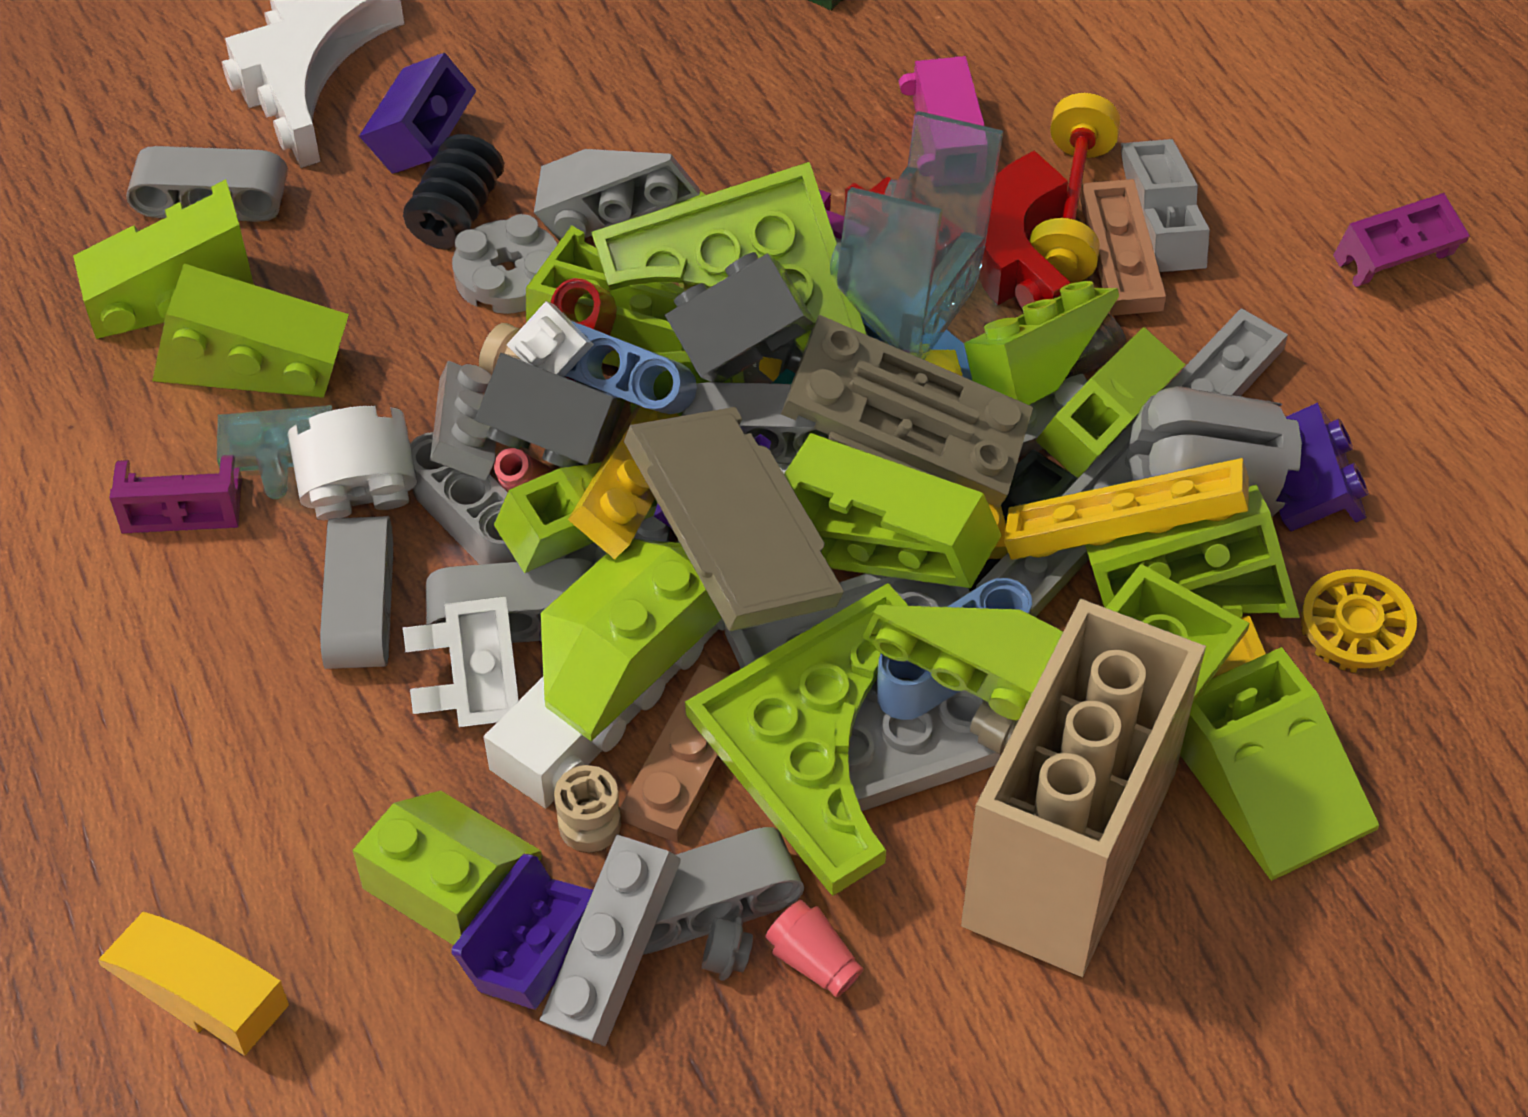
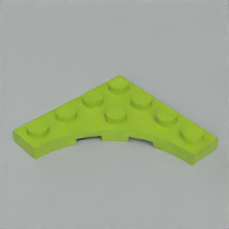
[591,162,867,353]
[685,583,908,896]

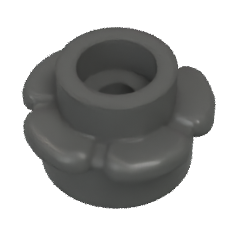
[702,916,753,980]

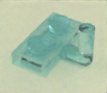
[217,405,333,499]

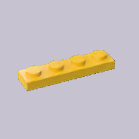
[568,405,679,559]
[1004,458,1249,560]

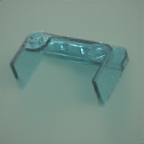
[830,111,1003,360]

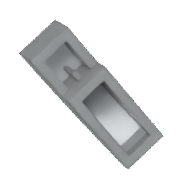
[1121,139,1210,272]

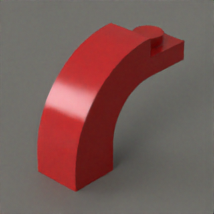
[974,150,1071,308]

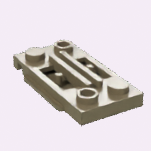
[781,315,1033,508]
[624,407,844,631]

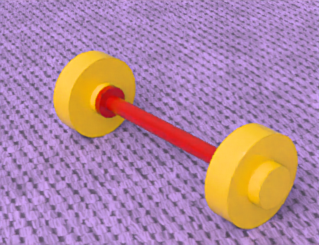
[1029,93,1120,283]

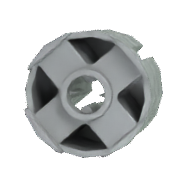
[1129,386,1302,517]

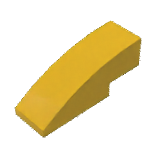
[98,912,289,1056]

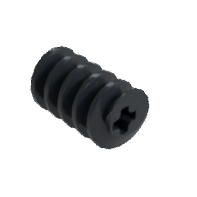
[403,134,505,250]

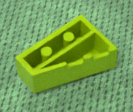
[73,179,254,339]
[526,225,686,367]
[152,264,349,398]
[784,433,1002,588]
[1085,484,1300,618]

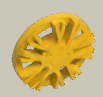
[1301,569,1417,673]

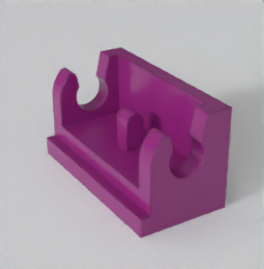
[1333,193,1470,287]
[109,455,242,533]

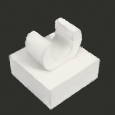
[506,301,594,377]

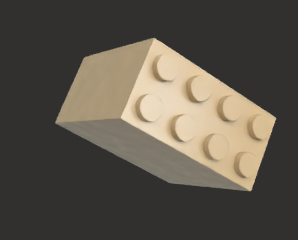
[961,598,1206,977]

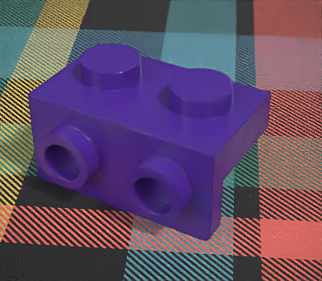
[1276,403,1369,531]
[452,853,593,1010]

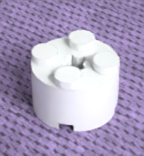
[288,406,417,520]

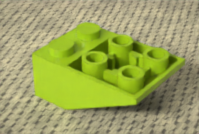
[1180,647,1379,881]

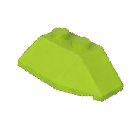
[541,538,722,742]

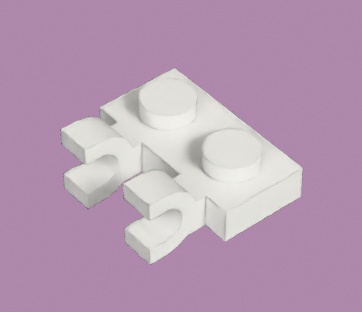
[403,597,519,727]

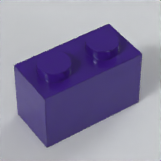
[359,52,477,174]

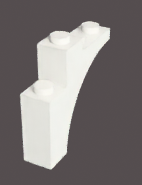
[222,0,404,168]

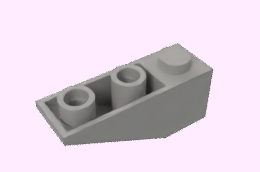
[534,149,700,241]

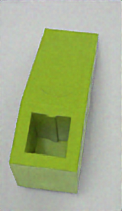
[964,281,1119,405]
[1035,327,1186,478]
[494,462,658,573]
[862,605,1063,720]

